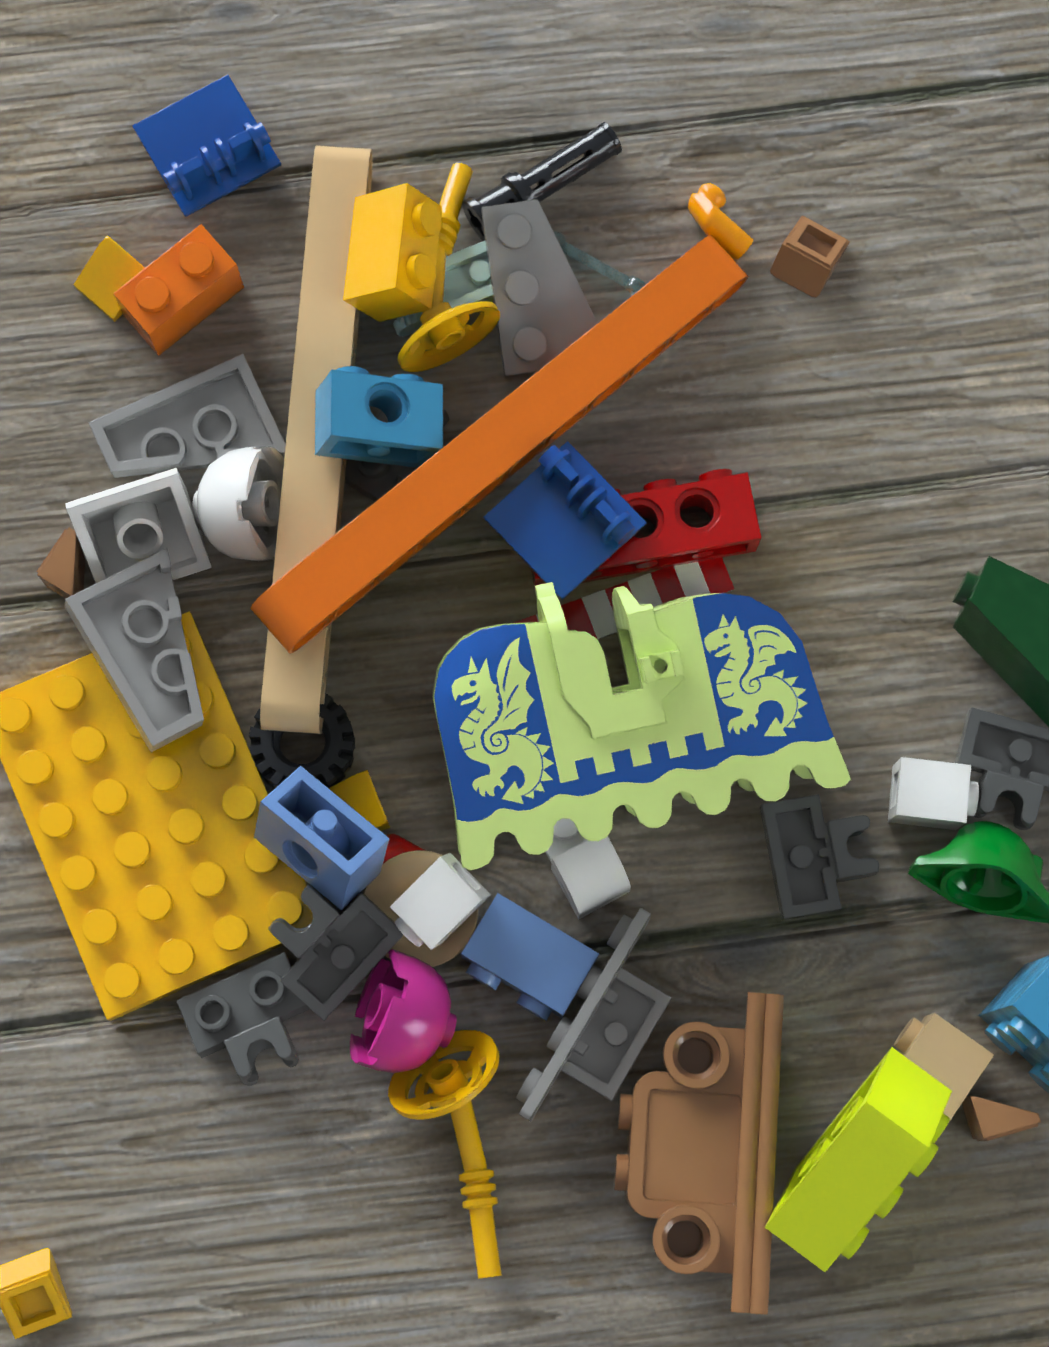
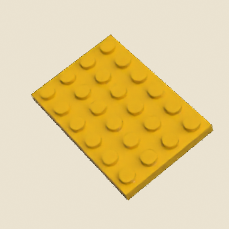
[0,611,313,1021]

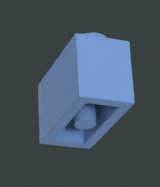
[461,893,599,1021]

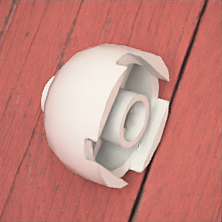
[192,447,284,561]

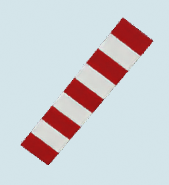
[513,557,735,639]

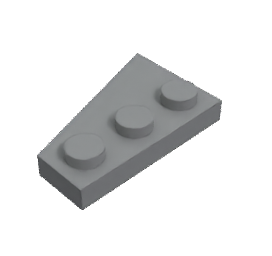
[481,199,598,376]
[88,354,286,478]
[64,548,204,752]

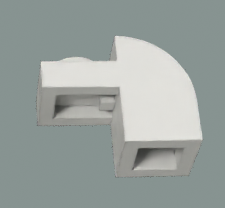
[545,819,631,920]

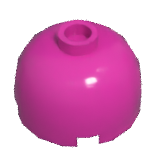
[349,949,457,1073]

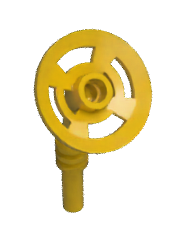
[398,163,500,372]
[388,1030,502,1279]

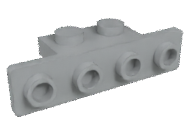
[516,908,672,1122]

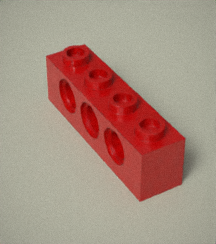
[531,469,761,591]

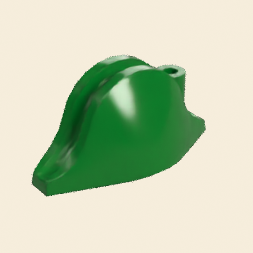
[908,821,1049,924]

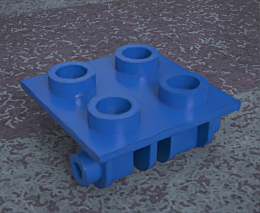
[132,74,281,217]
[483,441,647,600]

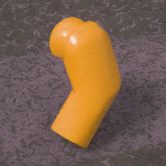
[688,183,754,261]

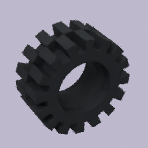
[249,693,356,788]

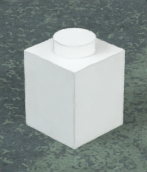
[888,757,979,830]
[390,853,491,950]

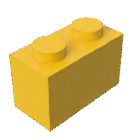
[343,183,442,322]

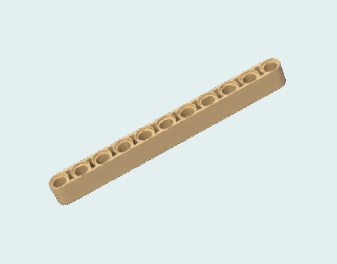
[260,145,373,734]

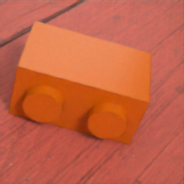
[113,224,244,356]

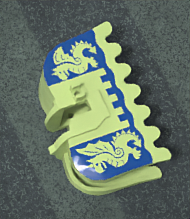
[432,582,851,870]

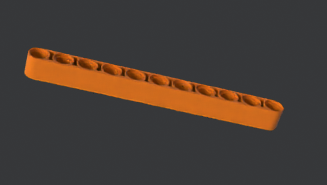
[250,235,749,654]

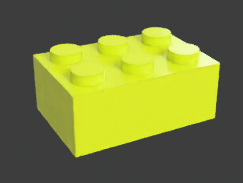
[765,1047,952,1272]

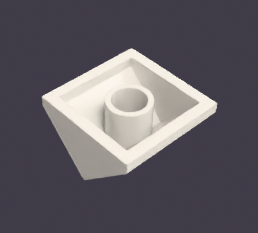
[65,468,212,583]

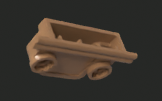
[614,992,784,1315]

